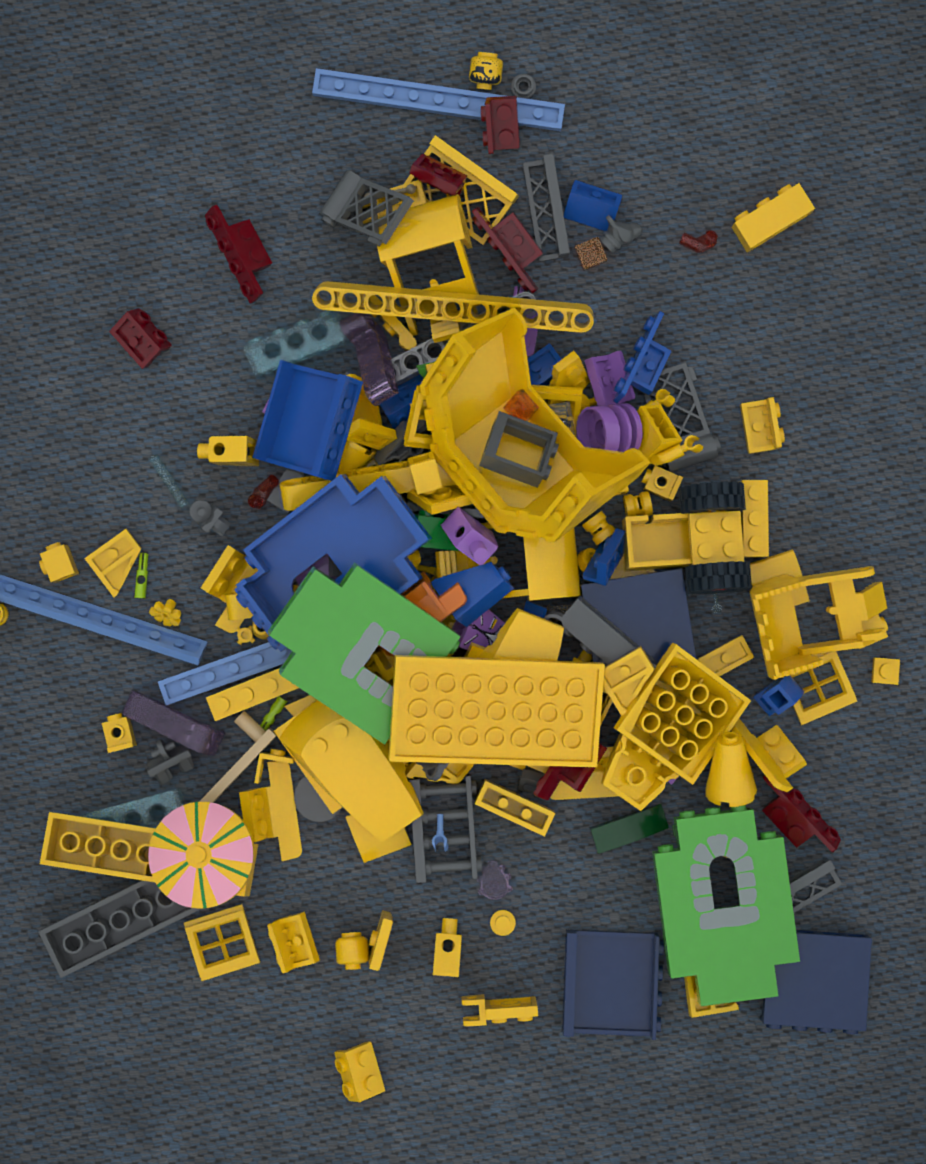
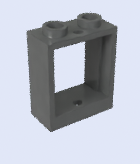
[479,411,559,488]

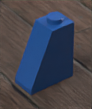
[431,562,514,627]

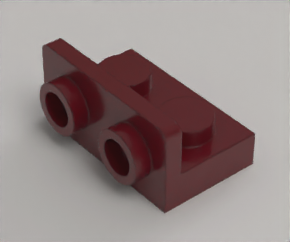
[481,96,520,154]
[409,153,467,196]
[109,308,172,369]

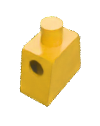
[197,436,259,466]
[433,918,462,977]

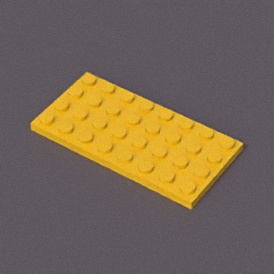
[388,655,605,767]

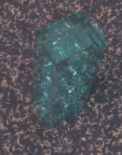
[243,310,350,378]
[79,787,185,828]

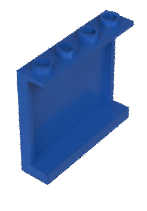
[252,360,363,481]

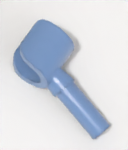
[432,814,449,852]

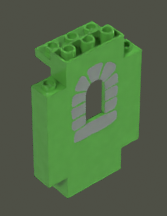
[268,562,460,745]
[652,805,800,1006]

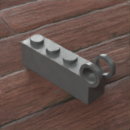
[543,596,658,669]

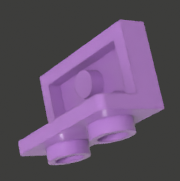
[584,351,635,406]

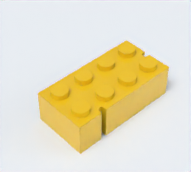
[622,510,726,571]

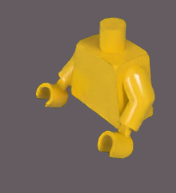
[637,389,703,466]

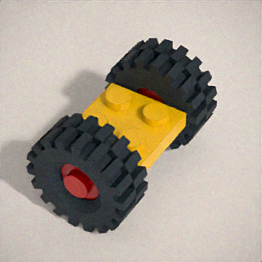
[679,481,752,594]

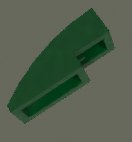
[589,804,669,854]

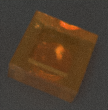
[574,237,608,271]
[503,389,539,422]

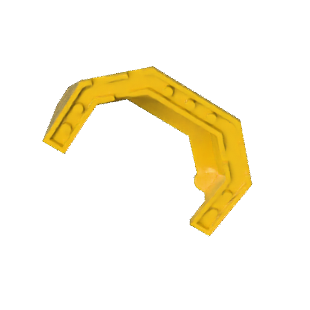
[420,307,650,542]

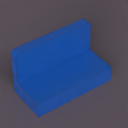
[564,180,622,231]

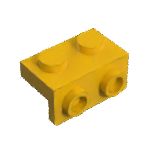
[740,397,785,454]
[267,911,320,973]
[334,1041,385,1102]

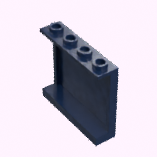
[580,568,696,662]
[562,929,664,1040]
[760,930,872,1034]

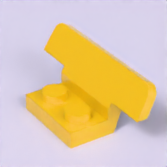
[201,545,258,633]
[731,718,807,792]
[550,747,618,800]
[239,761,302,861]

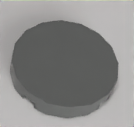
[294,776,341,822]

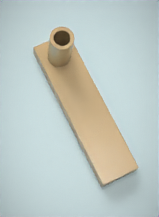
[199,711,277,803]

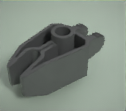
[374,420,432,465]

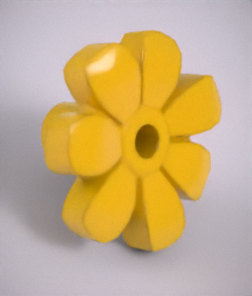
[149,599,181,626]

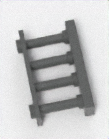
[409,774,482,883]

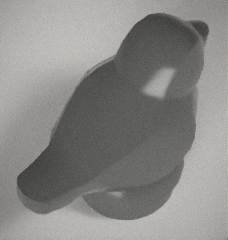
[600,215,642,253]

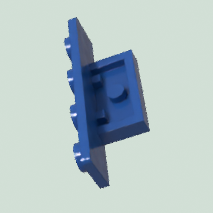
[613,311,671,403]

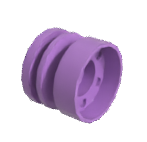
[576,403,643,452]

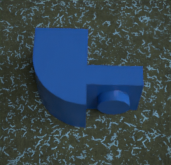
[753,675,804,716]

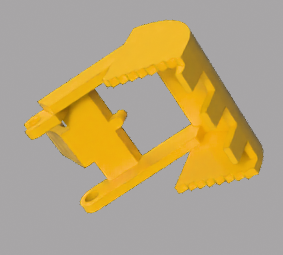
[377,194,480,343]
[435,522,581,601]
[749,566,887,680]

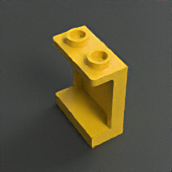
[346,374,397,450]

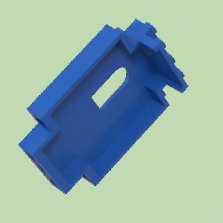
[234,474,432,652]

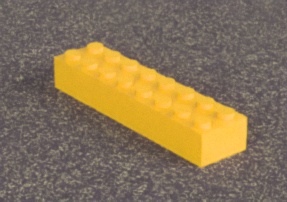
[40,812,258,897]

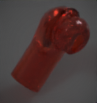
[679,230,718,253]
[248,475,279,509]

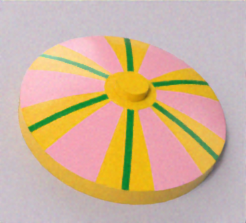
[148,802,255,909]

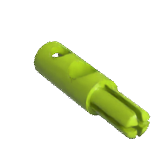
[134,553,148,599]
[260,696,288,731]

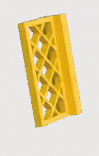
[404,135,519,245]

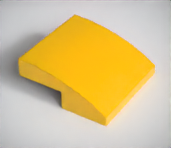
[750,549,810,606]
[346,814,412,863]

